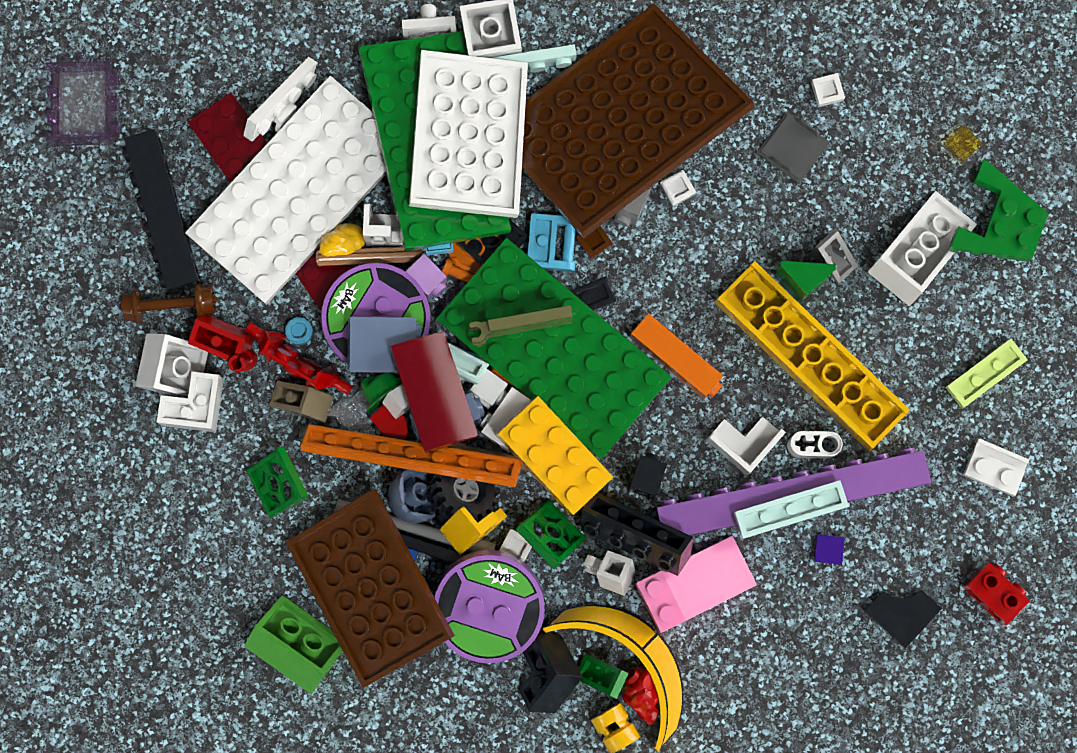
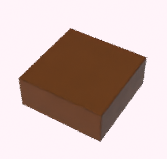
[576,226,613,260]

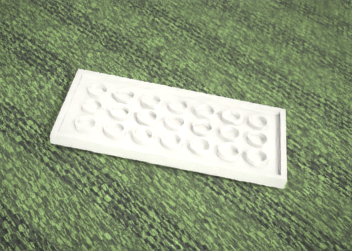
[185,76,387,305]

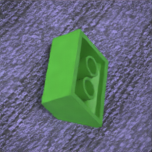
[244,595,343,694]

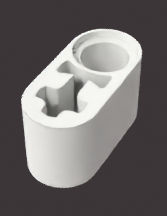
[787,431,843,459]

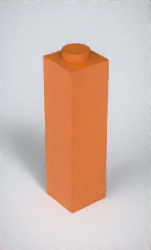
[630,313,723,400]

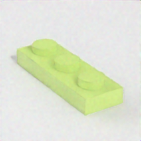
[945,339,1028,409]

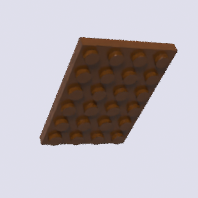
[285,489,455,688]

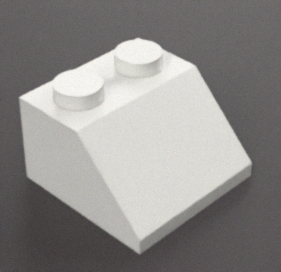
[135,334,208,398]

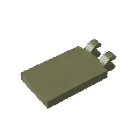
[469,306,573,347]

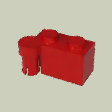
[188,314,258,373]

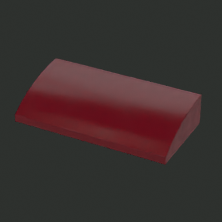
[390,332,479,454]

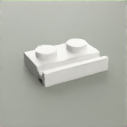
[963,439,1029,497]

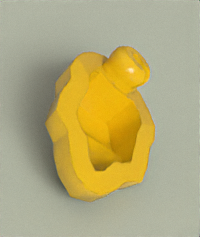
[319,223,365,256]

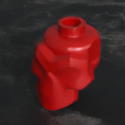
[622,665,660,725]

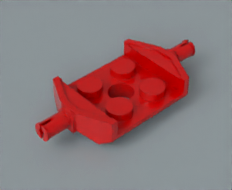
[245,322,353,395]

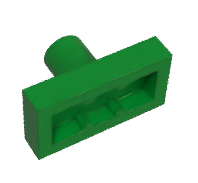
[579,653,628,699]

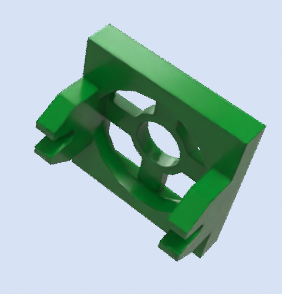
[246,446,309,518]
[515,499,587,569]

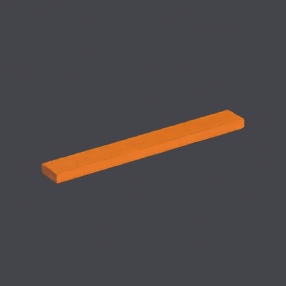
[300,424,522,487]

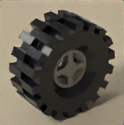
[426,474,500,523]

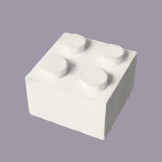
[460,0,522,58]

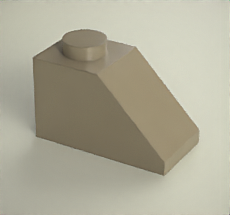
[269,381,334,422]

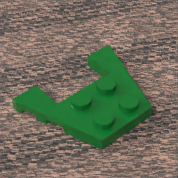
[948,159,1048,262]

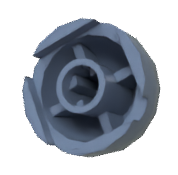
[388,469,438,523]

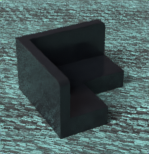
[519,633,583,713]

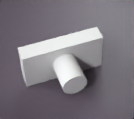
[402,4,456,40]

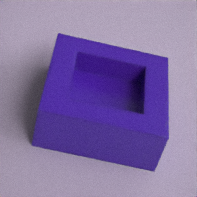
[813,534,845,565]

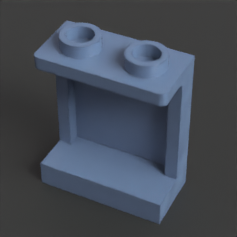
[347,317,421,373]

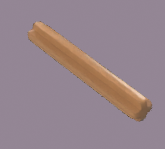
[316,247,423,266]

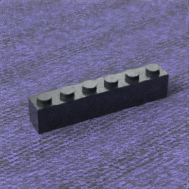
[122,129,202,295]

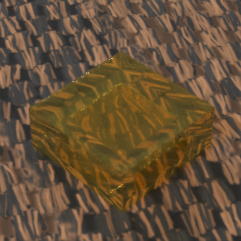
[943,125,983,164]

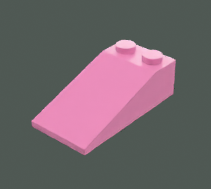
[635,536,757,633]

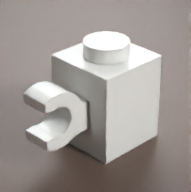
[583,550,636,596]

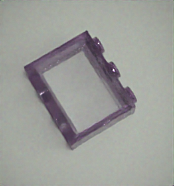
[46,61,120,147]

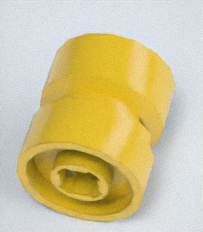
[591,702,641,753]

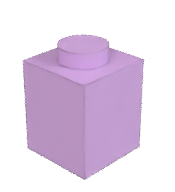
[405,254,448,300]

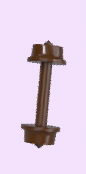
[119,283,218,325]

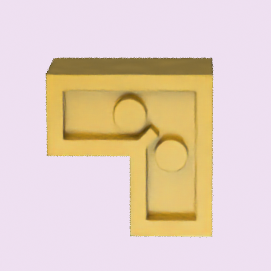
[440,507,507,555]

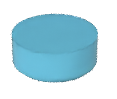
[285,317,313,345]

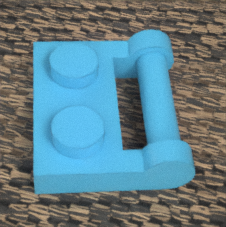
[528,213,576,272]

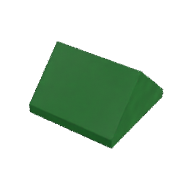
[774,261,836,304]

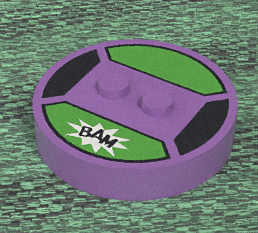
[321,263,430,364]
[434,550,544,663]

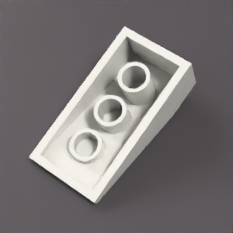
[868,191,977,306]

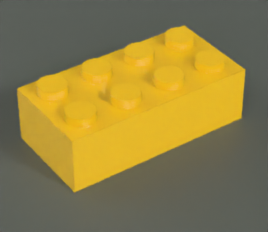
[495,396,613,515]

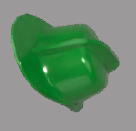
[361,372,402,413]

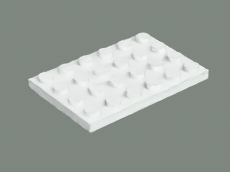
[409,50,528,218]

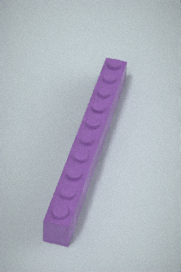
[655,448,931,535]

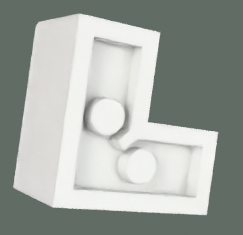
[363,204,404,247]
[157,372,223,432]
[706,417,786,476]

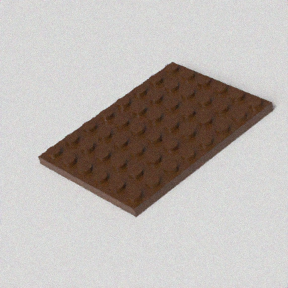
[522,4,755,238]

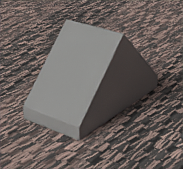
[810,229,858,284]

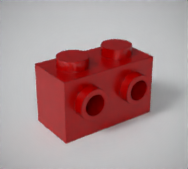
[961,562,1030,625]

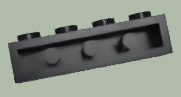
[581,492,693,576]

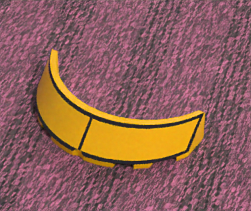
[542,605,683,752]

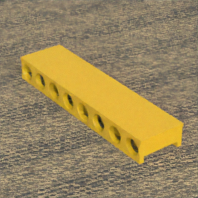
[714,261,910,452]

